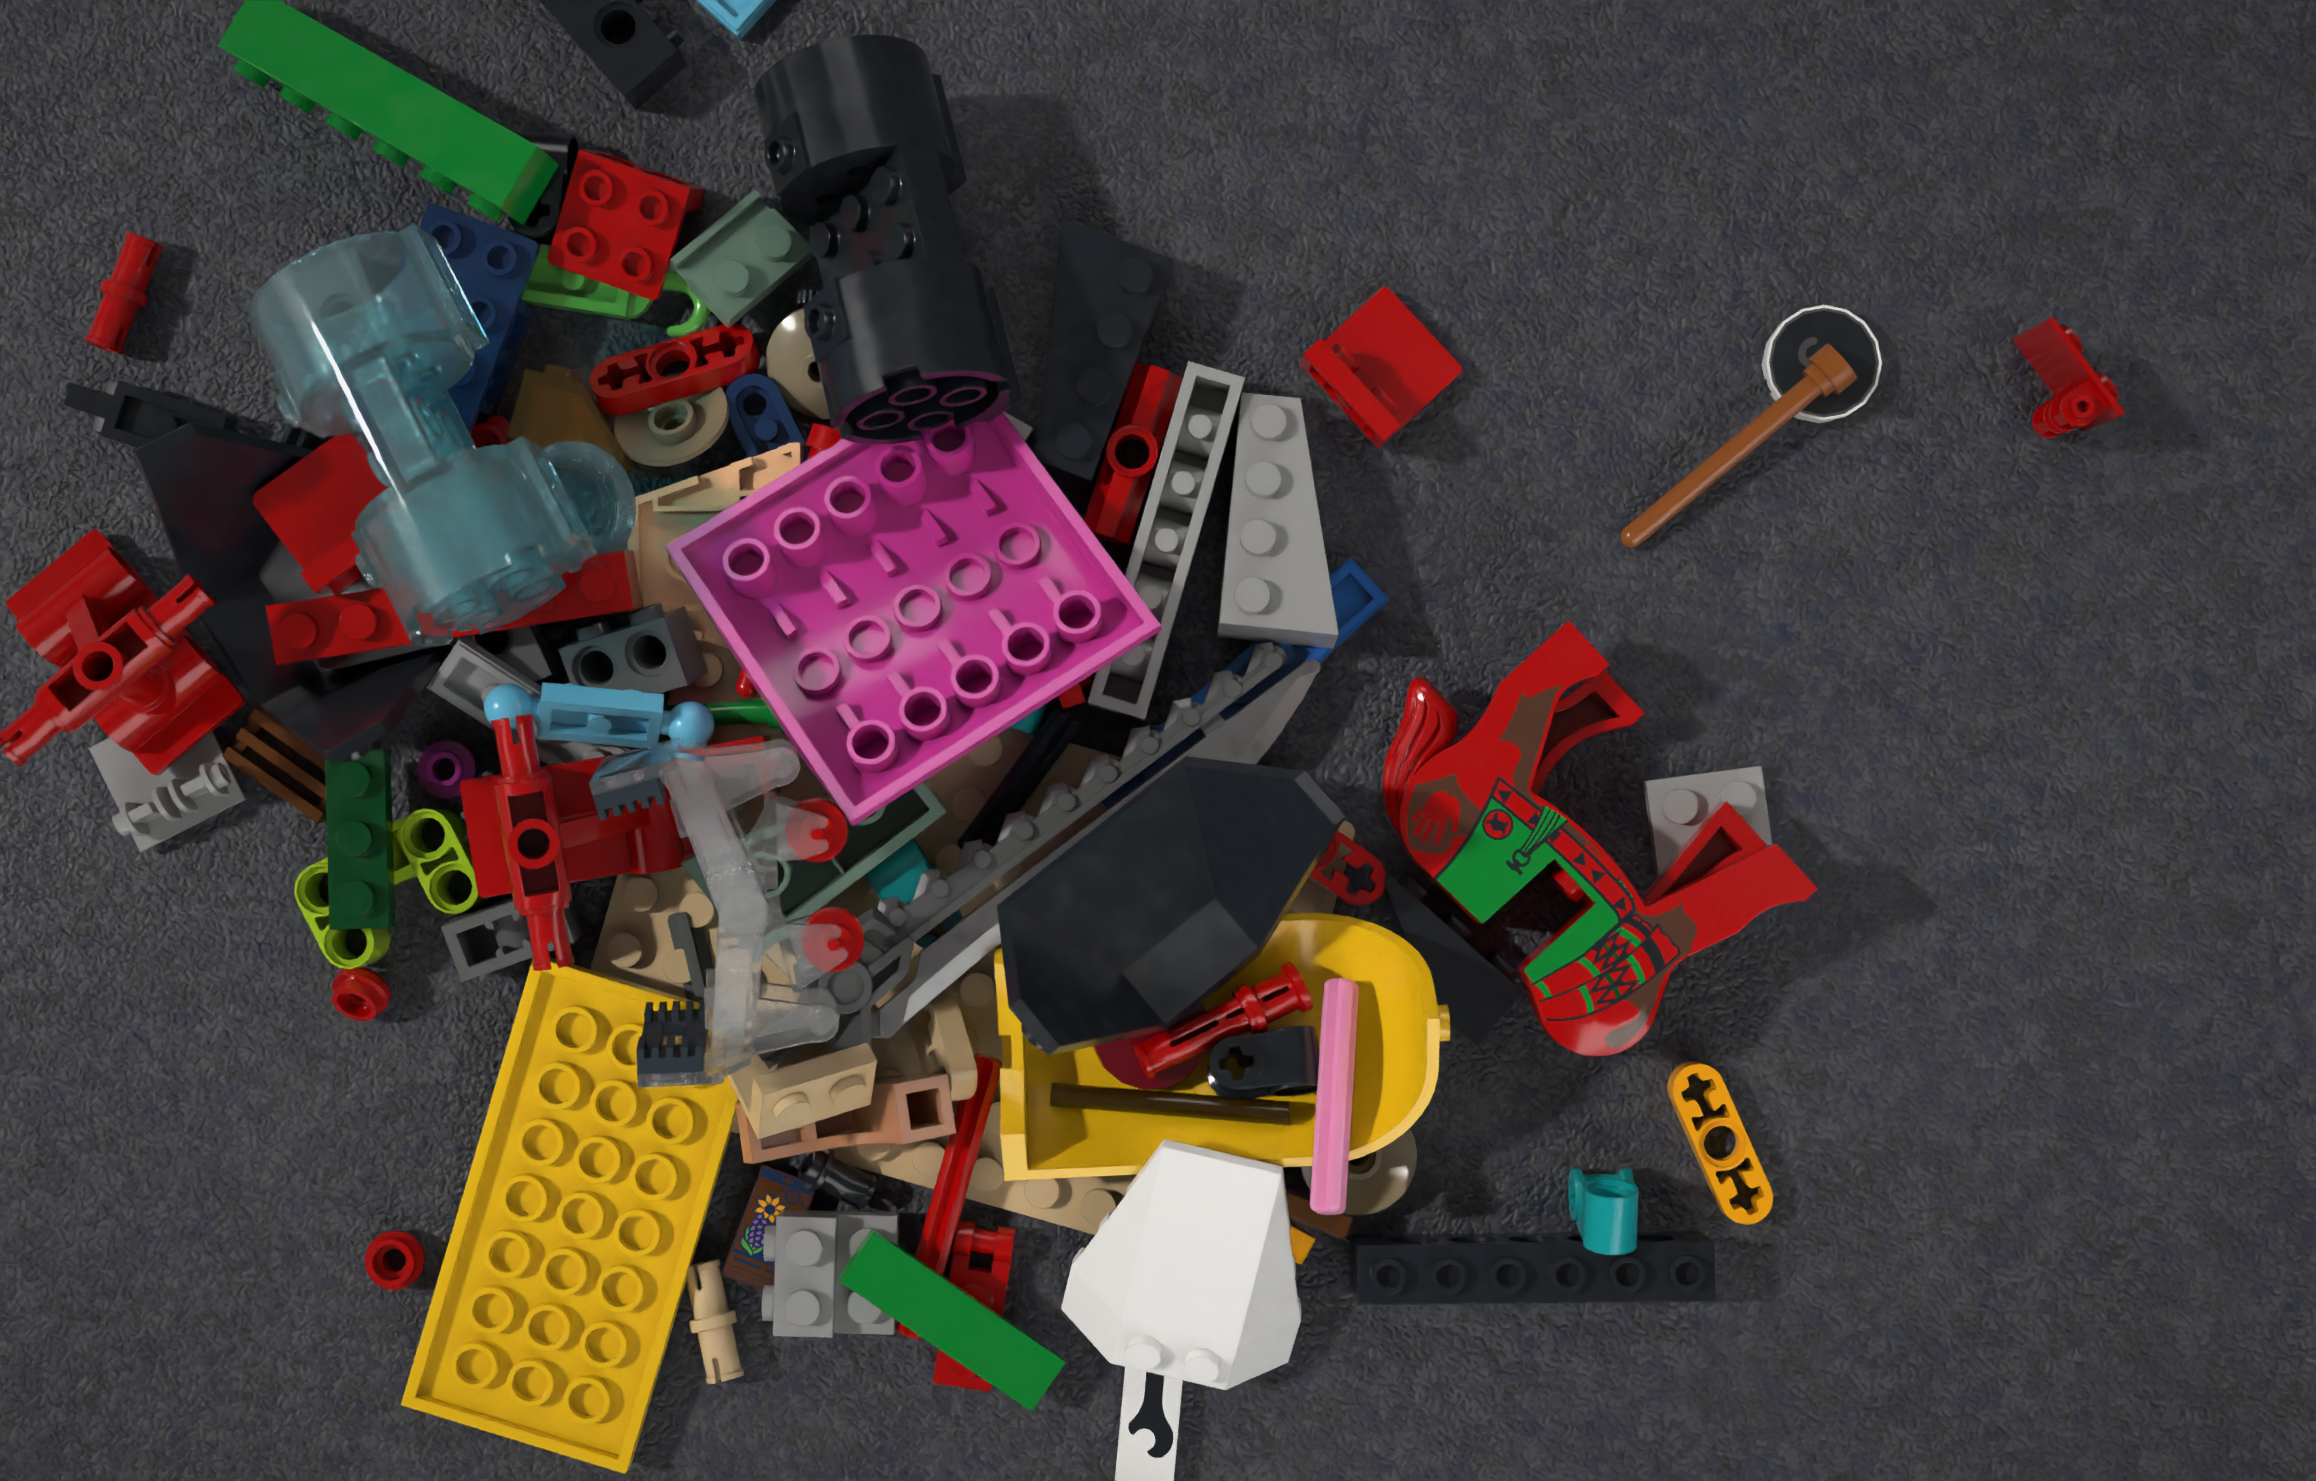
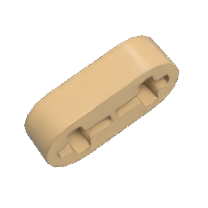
[909,991,978,1102]

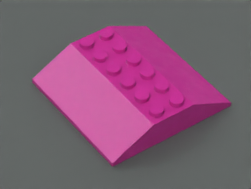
[665,412,1162,827]

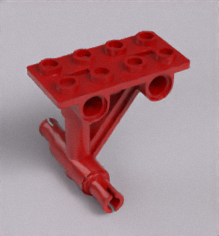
[0,529,246,776]
[460,714,715,971]

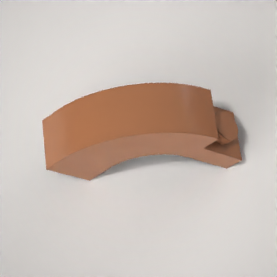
[735,1074,956,1164]

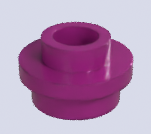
[417,740,478,798]

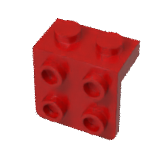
[253,432,422,596]

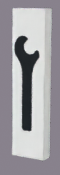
[1115,1367,1183,1481]

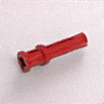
[1133,962,1313,1079]

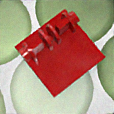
[2012,317,2125,438]

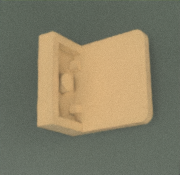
[717,1024,877,1139]

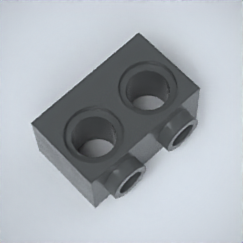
[558,603,708,694]

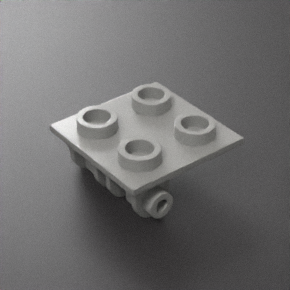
[89,731,246,852]

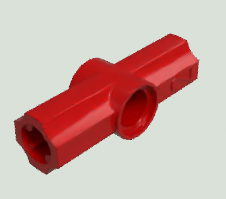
[1083,363,1183,546]

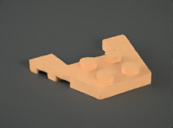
[626,442,804,649]

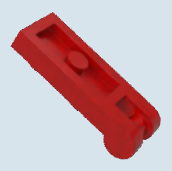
[933,1220,1016,1392]

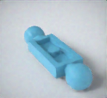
[484,682,714,749]

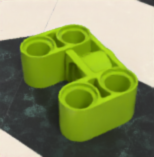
[294,809,490,969]

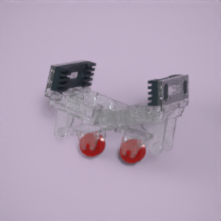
[589,737,864,1088]

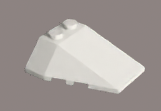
[1061,1139,1302,1390]

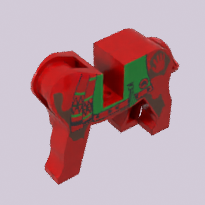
[1383,620,1818,1056]

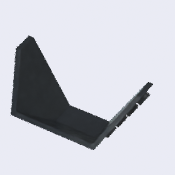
[133,422,453,764]
[997,756,1346,1056]

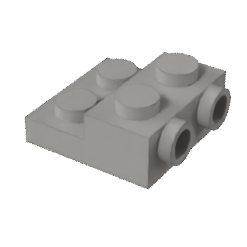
[762,1210,899,1338]

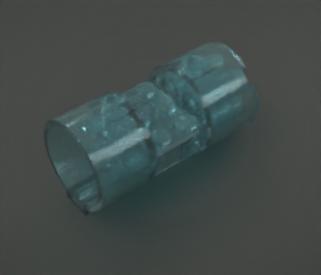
[249,223,597,647]

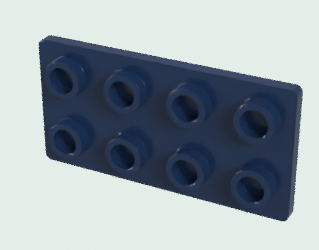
[348,203,540,463]

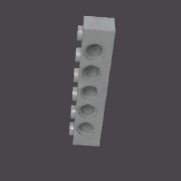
[1088,361,1245,721]

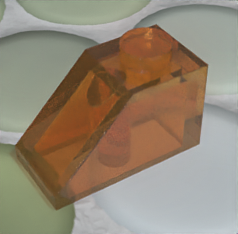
[507,364,635,474]

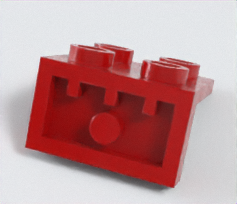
[547,149,707,300]
[1300,287,1462,450]

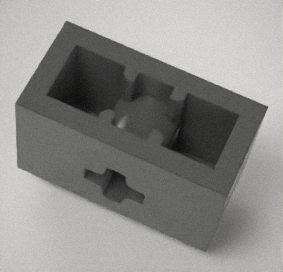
[441,897,585,983]

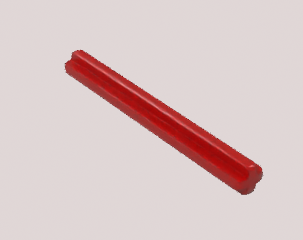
[895,1054,1003,1339]

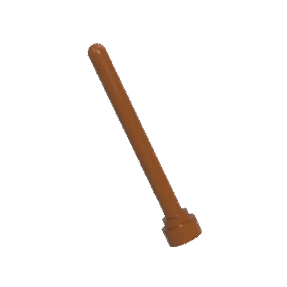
[1620,343,1857,548]

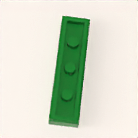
[837,1228,1066,1412]

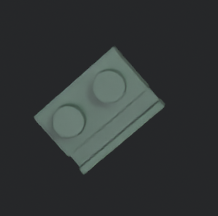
[669,189,813,328]

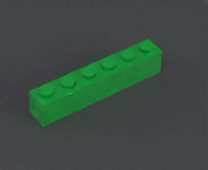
[217,0,559,225]

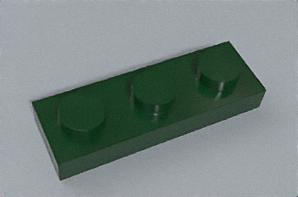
[325,749,396,930]

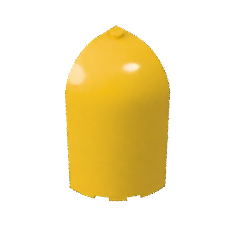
[994,913,1450,1181]

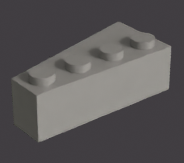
[1217,392,1339,649]

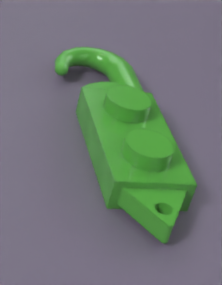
[522,244,711,337]

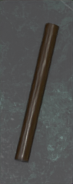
[1050,1083,1289,1126]

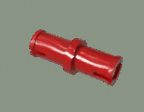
[84,232,164,355]

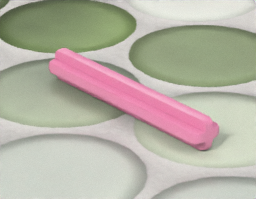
[1310,978,1359,1215]

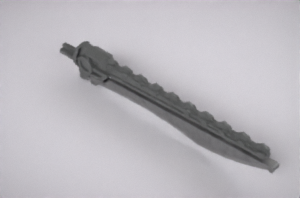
[749,642,1320,1069]

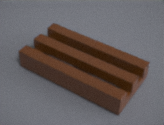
[222,708,326,823]

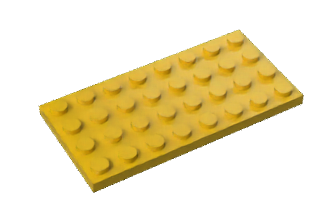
[401,957,764,1474]

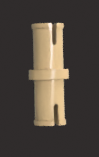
[686,1259,744,1384]

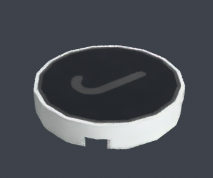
[1762,305,1882,423]

